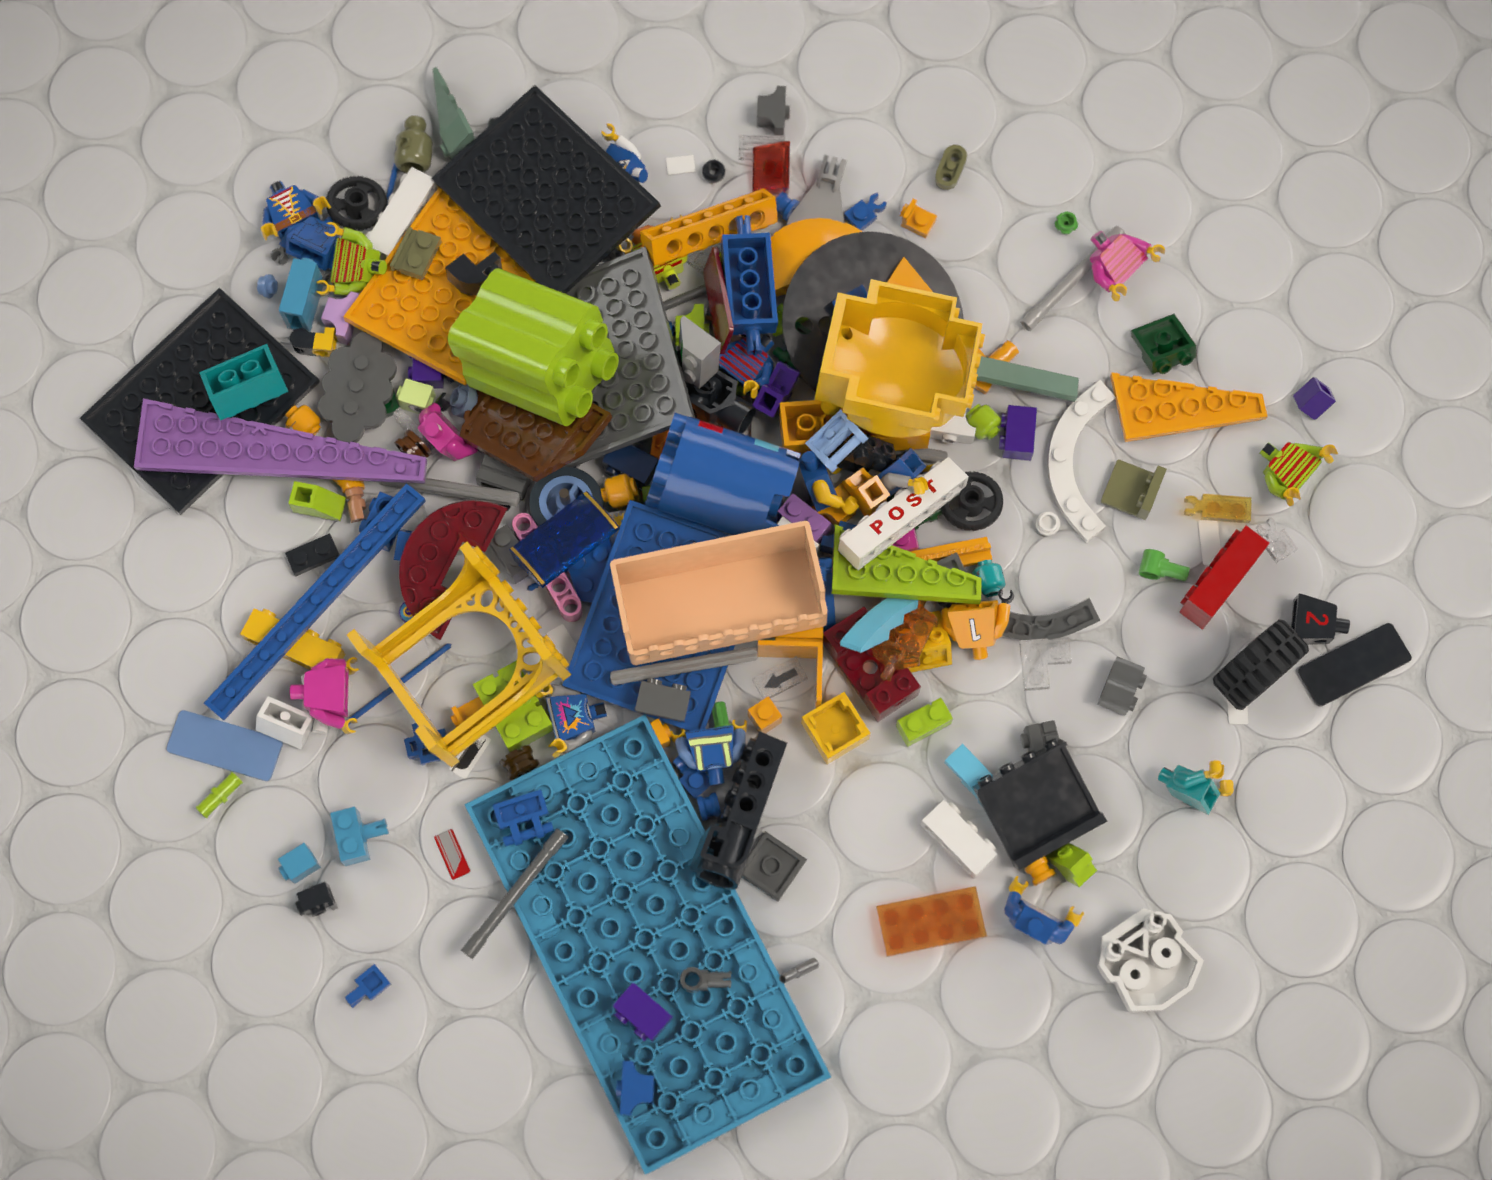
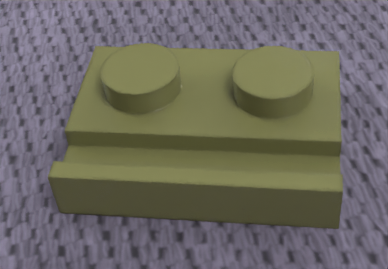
[390,227,442,281]

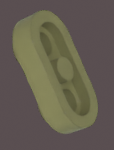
[935,145,967,190]

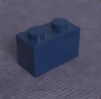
[602,445,659,489]

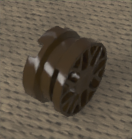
[499,745,540,780]

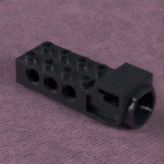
[690,731,787,890]

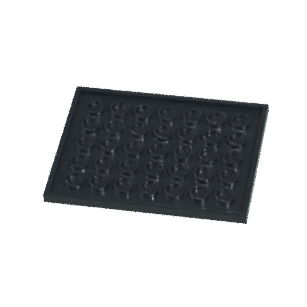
[432,85,661,294]
[80,287,320,515]

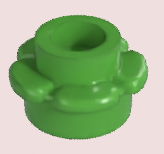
[1055,211,1078,234]

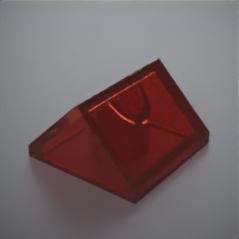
[752,141,790,195]

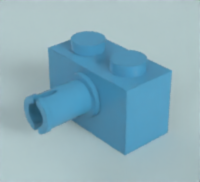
[330,807,389,866]

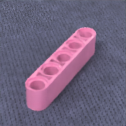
[512,513,583,622]

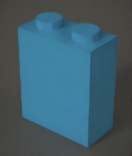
[278,258,324,332]

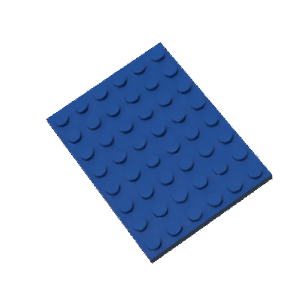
[562,500,735,731]

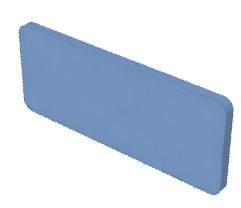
[167,710,283,781]

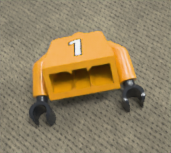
[938,589,1014,660]

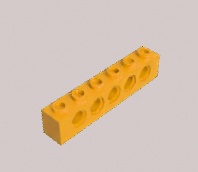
[640,188,778,266]

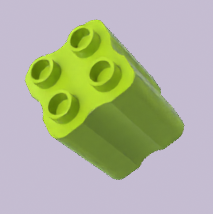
[448,268,619,426]

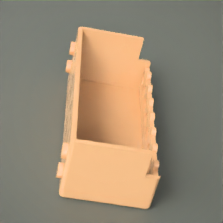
[610,521,827,665]

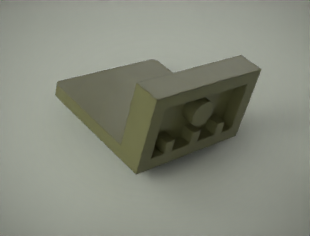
[1101,459,1167,520]

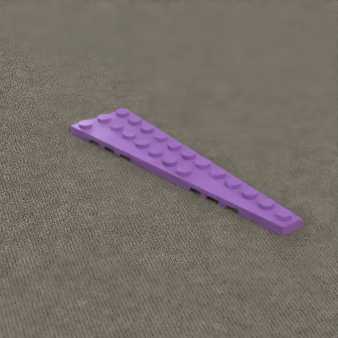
[134,398,427,484]

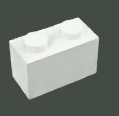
[256,696,313,749]

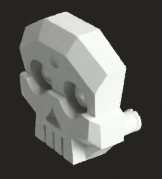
[1097,908,1204,1012]

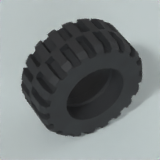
[1213,619,1309,710]

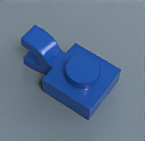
[672,756,710,800]
[344,964,391,1008]

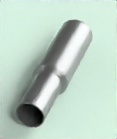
[779,958,819,983]

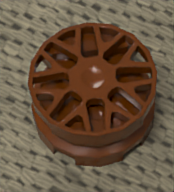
[394,429,432,458]

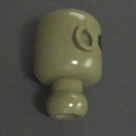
[394,115,433,173]

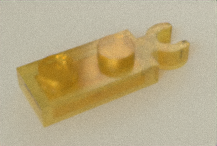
[1184,494,1252,523]

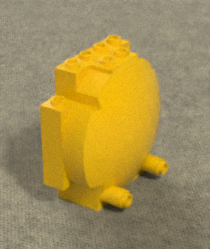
[815,279,985,437]

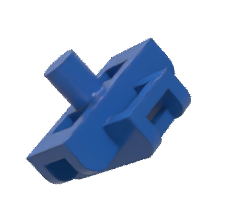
[404,720,446,766]

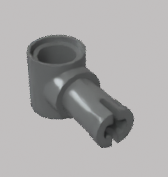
[680,967,731,993]

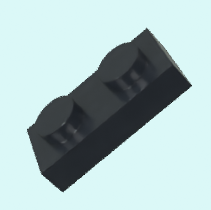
[285,533,340,577]

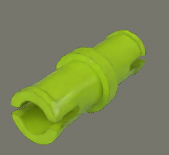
[195,772,243,819]

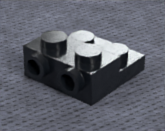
[828,434,896,473]

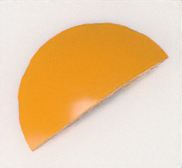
[770,218,862,297]

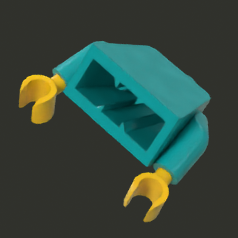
[1158,760,1234,815]

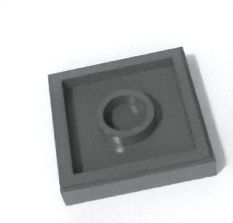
[742,831,807,902]

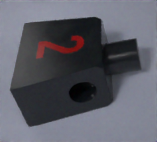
[1291,593,1350,645]

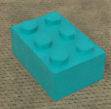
[199,344,288,421]

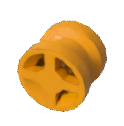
[1024,856,1056,887]

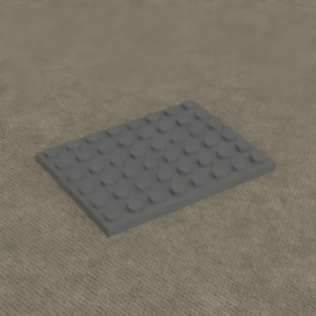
[564,247,695,467]

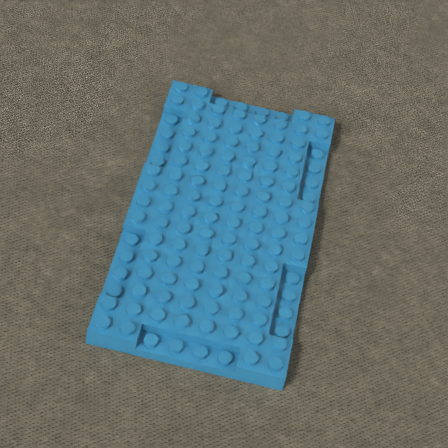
[464,715,832,1175]

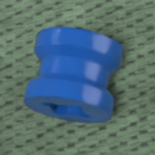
[776,192,799,221]
[696,792,721,821]

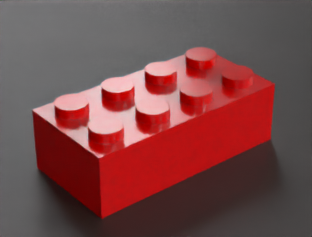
[1179,525,1270,630]

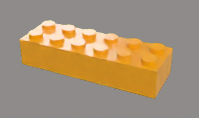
[779,400,930,458]

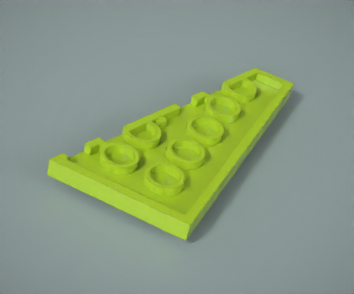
[831,524,981,604]

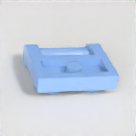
[805,409,868,473]

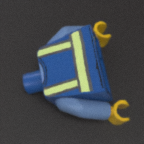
[671,720,747,786]

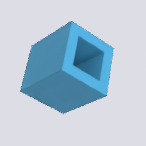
[278,843,321,884]

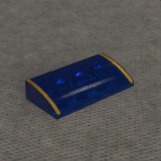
[509,491,620,588]

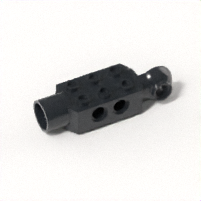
[676,346,756,434]

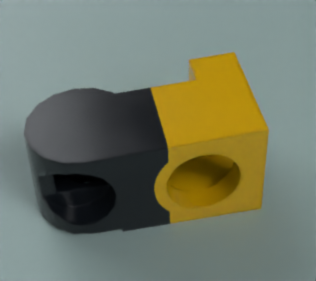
[289,327,338,357]

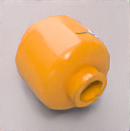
[285,405,321,436]
[601,474,638,508]

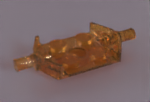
[872,600,938,681]

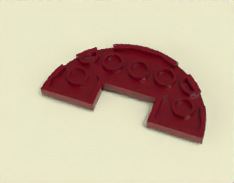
[399,500,507,640]

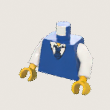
[601,123,648,183]

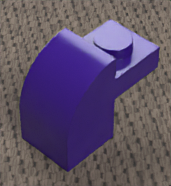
[753,361,801,417]

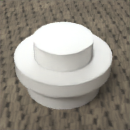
[1036,512,1060,536]

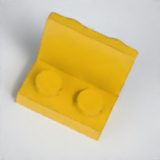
[894,611,952,673]

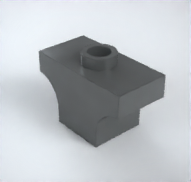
[757,86,790,139]

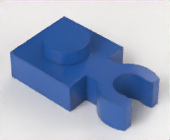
[844,193,887,231]

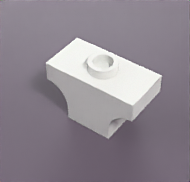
[930,408,976,445]

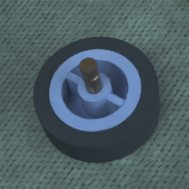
[529,467,604,543]

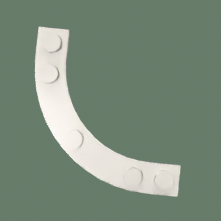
[1047,380,1116,543]

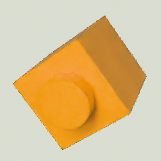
[748,696,782,734]

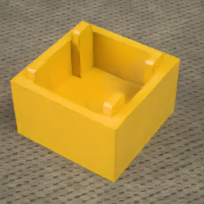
[801,692,871,765]

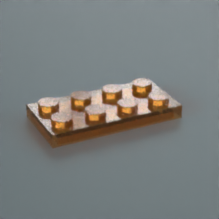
[876,886,987,957]

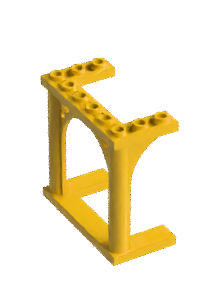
[347,542,571,767]

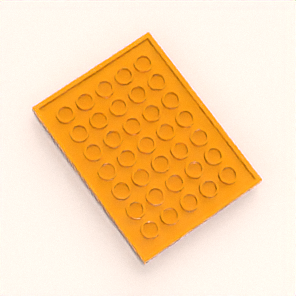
[343,187,535,386]

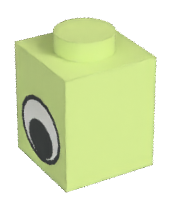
[396,379,436,414]

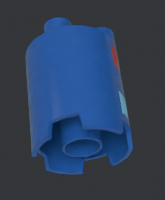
[645,412,801,535]

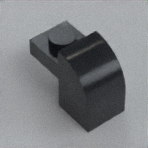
[445,252,503,296]

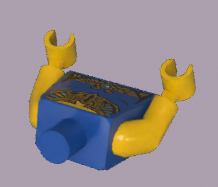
[798,451,859,515]

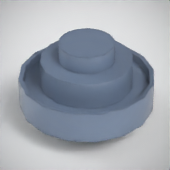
[450,383,478,418]

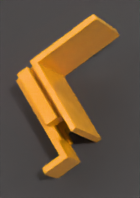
[757,627,823,709]

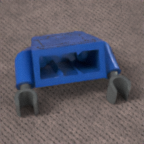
[271,216,340,286]

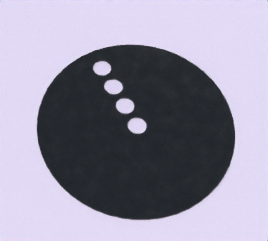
[782,232,964,392]

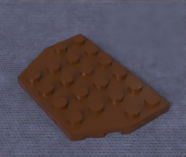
[460,390,613,482]

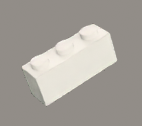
[920,800,997,879]

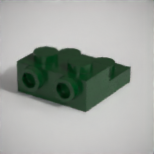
[1131,314,1196,375]

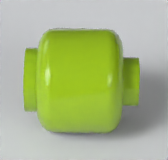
[966,404,1001,440]

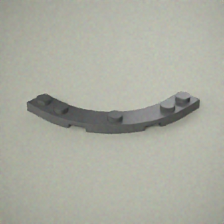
[937,552,1100,641]

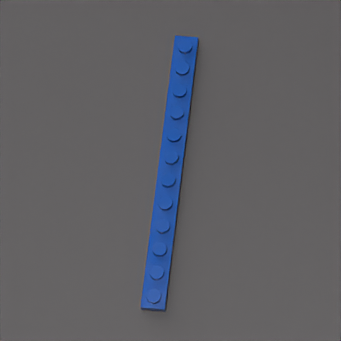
[204,483,426,721]

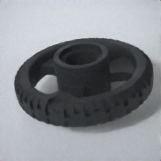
[326,176,387,230]
[941,471,1003,531]

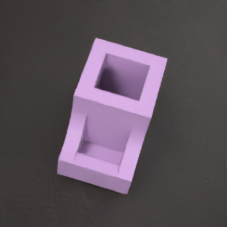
[321,291,359,345]

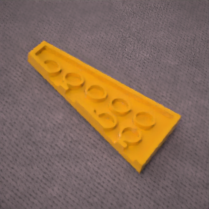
[1110,372,1268,442]

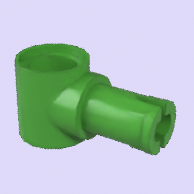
[1138,549,1190,581]

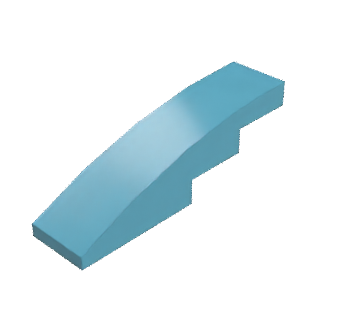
[840,598,918,652]
[944,743,993,806]

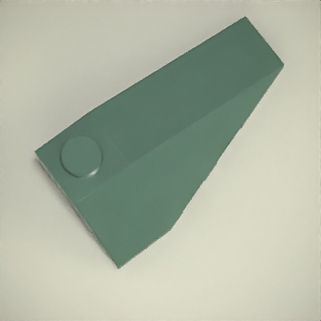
[432,67,475,160]

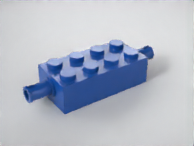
[720,215,778,355]

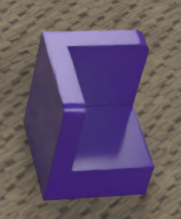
[1293,376,1336,420]

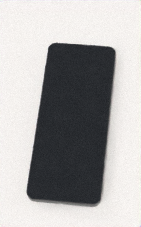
[1298,623,1412,707]

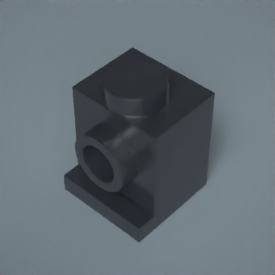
[295,882,338,917]

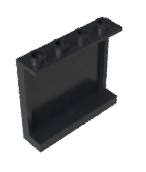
[973,738,1107,870]

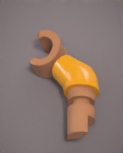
[332,479,366,523]

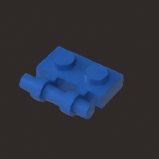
[493,789,554,847]

